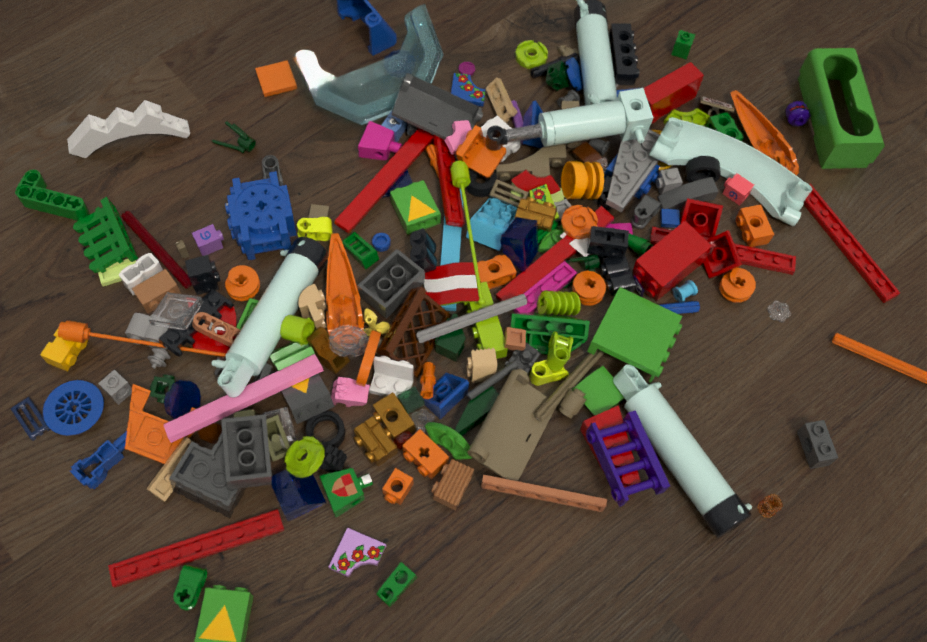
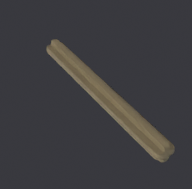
[535,349,605,422]

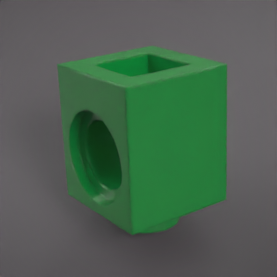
[671,30,695,60]

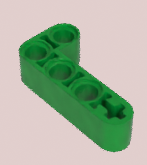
[15,170,89,221]

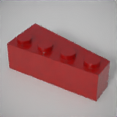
[580,405,641,496]

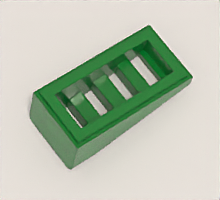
[342,232,379,269]

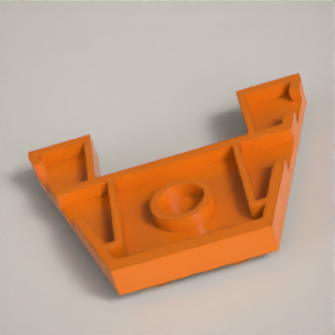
[125,384,196,464]

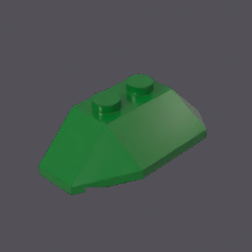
[511,313,590,355]

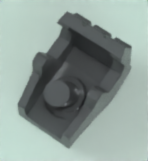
[505,342,542,376]

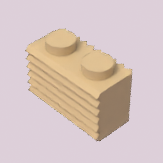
[466,348,497,383]

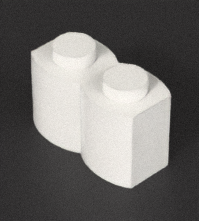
[119,253,163,295]

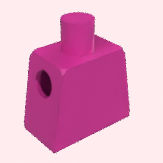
[358,121,402,160]

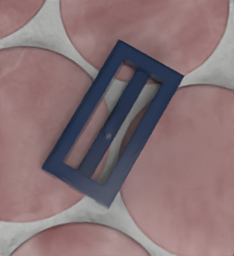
[10,397,51,441]

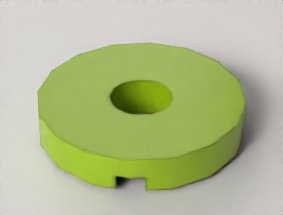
[515,40,548,69]
[285,436,325,478]

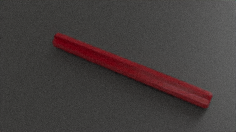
[121,211,192,289]

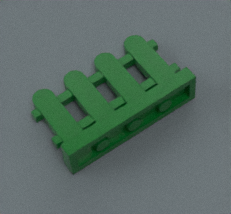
[73,197,139,273]

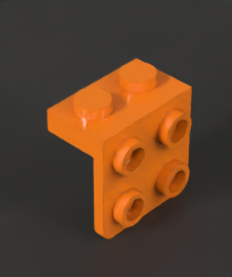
[456,125,507,178]

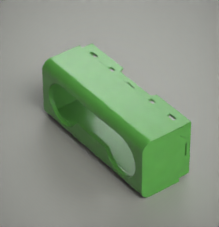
[798,48,885,169]

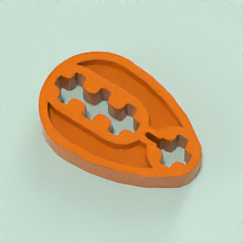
[355,330,381,387]

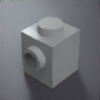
[656,168,683,195]

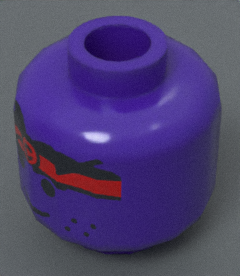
[785,101,810,126]

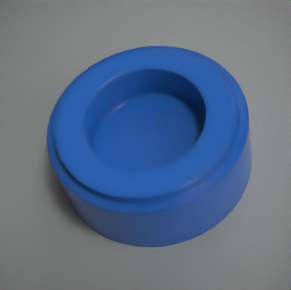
[372,233,391,252]

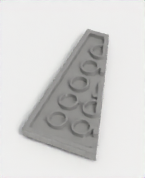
[606,129,660,213]

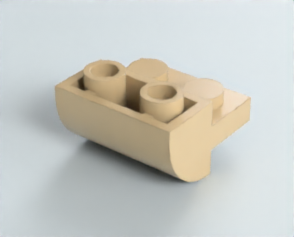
[299,284,327,331]

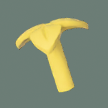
[363,308,391,337]

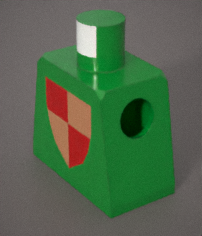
[320,468,373,517]

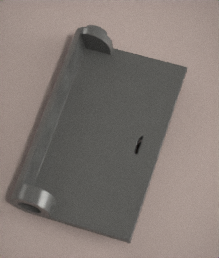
[391,73,483,140]

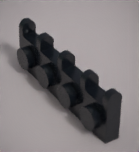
[159,289,234,357]

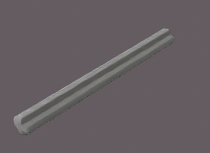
[416,294,527,343]

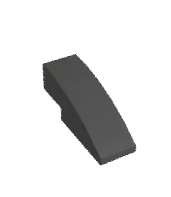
[657,177,718,210]

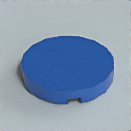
[566,57,583,91]

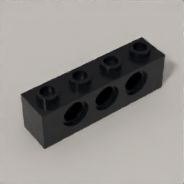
[609,23,640,85]

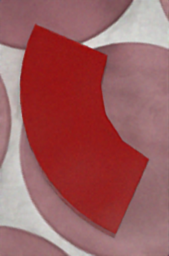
[511,169,561,195]

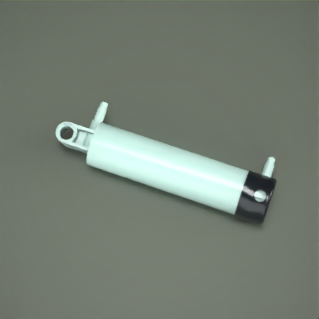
[574,0,617,106]
[211,237,329,397]
[613,364,752,538]

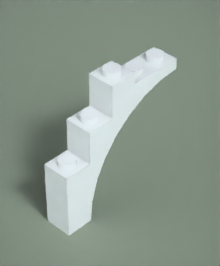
[67,100,190,158]

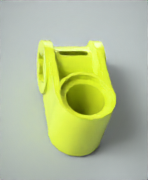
[297,217,333,241]
[529,360,569,386]

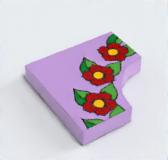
[329,528,386,577]

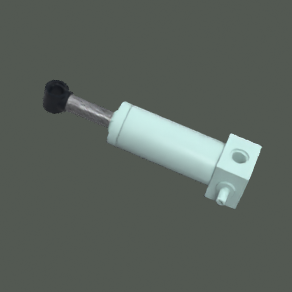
[486,88,653,151]

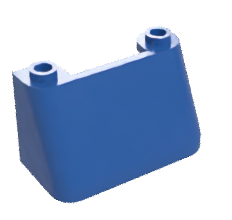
[336,0,397,56]

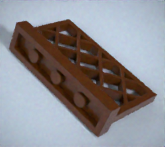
[376,286,451,378]

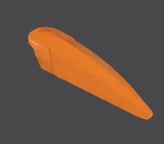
[730,90,799,176]
[326,233,364,347]

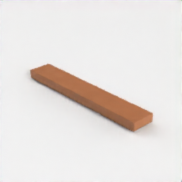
[481,475,607,512]

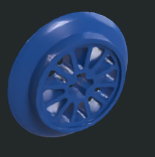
[43,380,104,435]

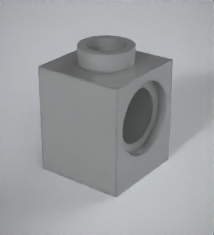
[98,370,132,405]

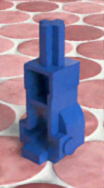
[70,431,127,489]

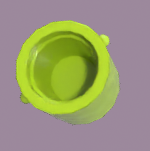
[280,315,315,346]

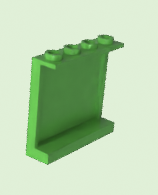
[587,287,682,382]

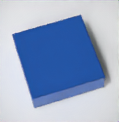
[660,209,680,228]

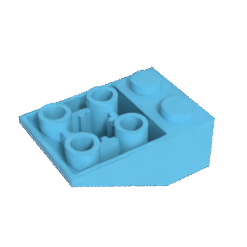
[466,198,518,251]

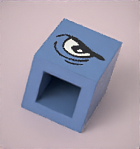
[381,111,407,142]

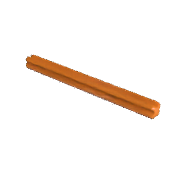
[832,333,927,384]

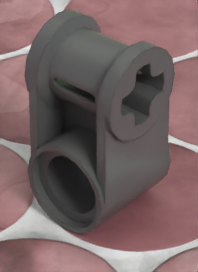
[262,155,284,186]
[631,194,662,229]

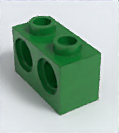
[705,112,743,142]

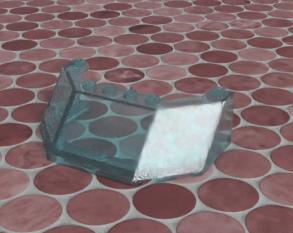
[292,4,444,125]

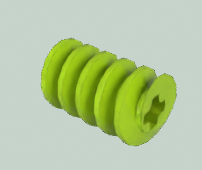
[537,290,581,316]

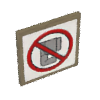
[700,96,735,116]

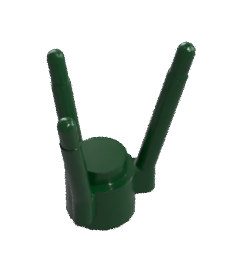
[212,121,256,153]
[563,254,600,289]

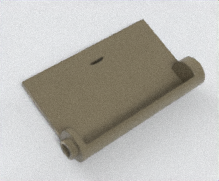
[467,369,555,481]

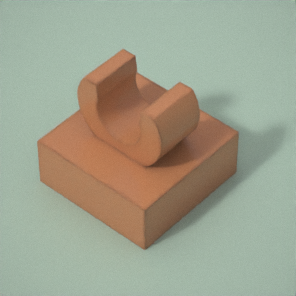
[504,327,526,351]

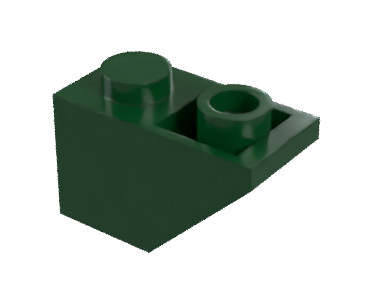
[434,313,466,362]

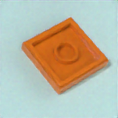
[255,60,297,97]

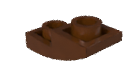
[572,141,609,171]

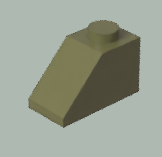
[266,415,290,462]

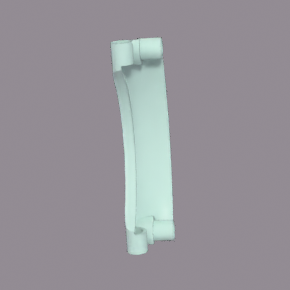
[649,117,812,227]

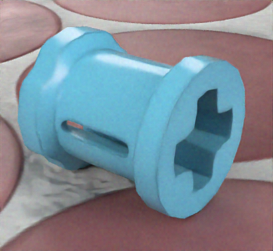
[672,280,698,302]

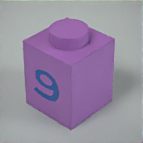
[192,224,224,256]

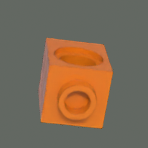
[382,468,414,505]

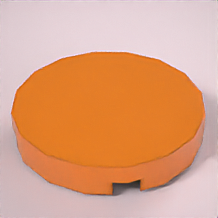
[561,205,598,239]

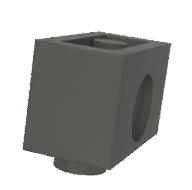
[797,420,838,469]

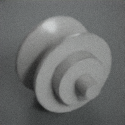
[147,348,171,369]

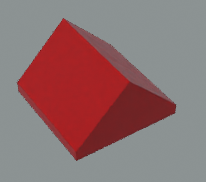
[680,198,723,238]
[704,230,742,279]

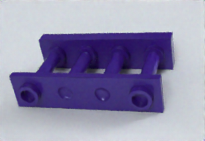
[586,410,670,507]

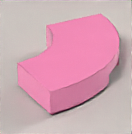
[445,120,471,155]

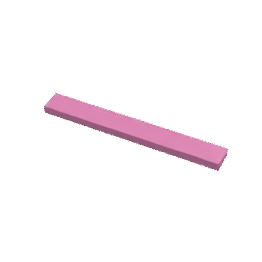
[163,354,324,443]

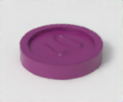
[459,62,475,76]

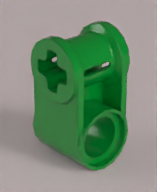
[173,564,208,611]

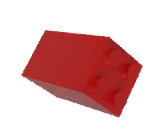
[632,221,712,302]

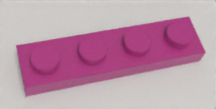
[513,261,577,313]

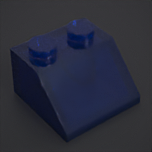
[500,217,538,271]
[271,469,326,522]

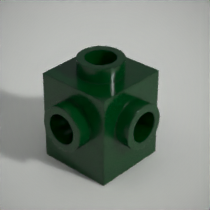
[546,61,570,91]
[150,374,182,404]

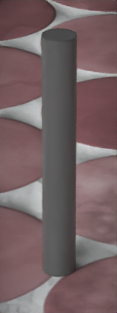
[466,361,518,400]

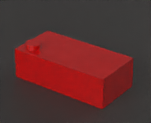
[643,62,704,124]

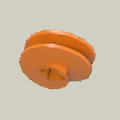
[225,265,260,301]
[719,268,756,303]
[572,271,606,306]

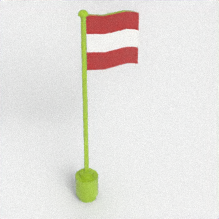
[424,161,485,306]

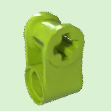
[547,331,573,371]

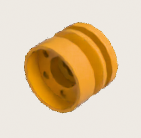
[561,161,604,200]

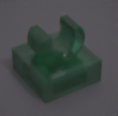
[397,386,425,414]

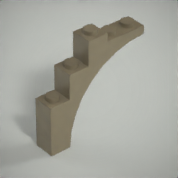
[495,101,581,181]

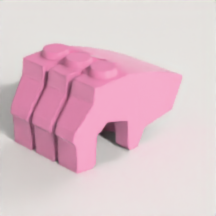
[331,377,370,407]

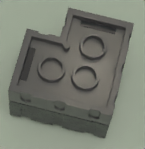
[169,433,246,518]

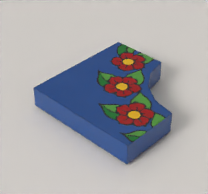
[451,73,485,107]

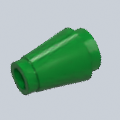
[628,233,652,256]

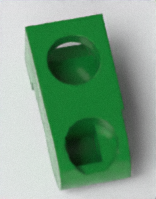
[376,562,417,607]

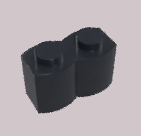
[410,228,437,273]
[599,256,636,296]

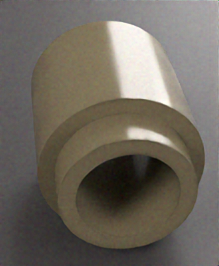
[559,388,587,419]

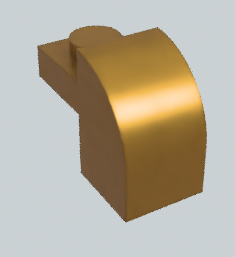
[307,326,350,374]

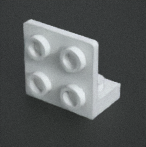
[369,356,414,402]

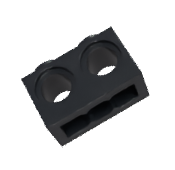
[587,226,629,258]
[185,255,221,295]

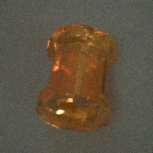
[758,494,783,518]

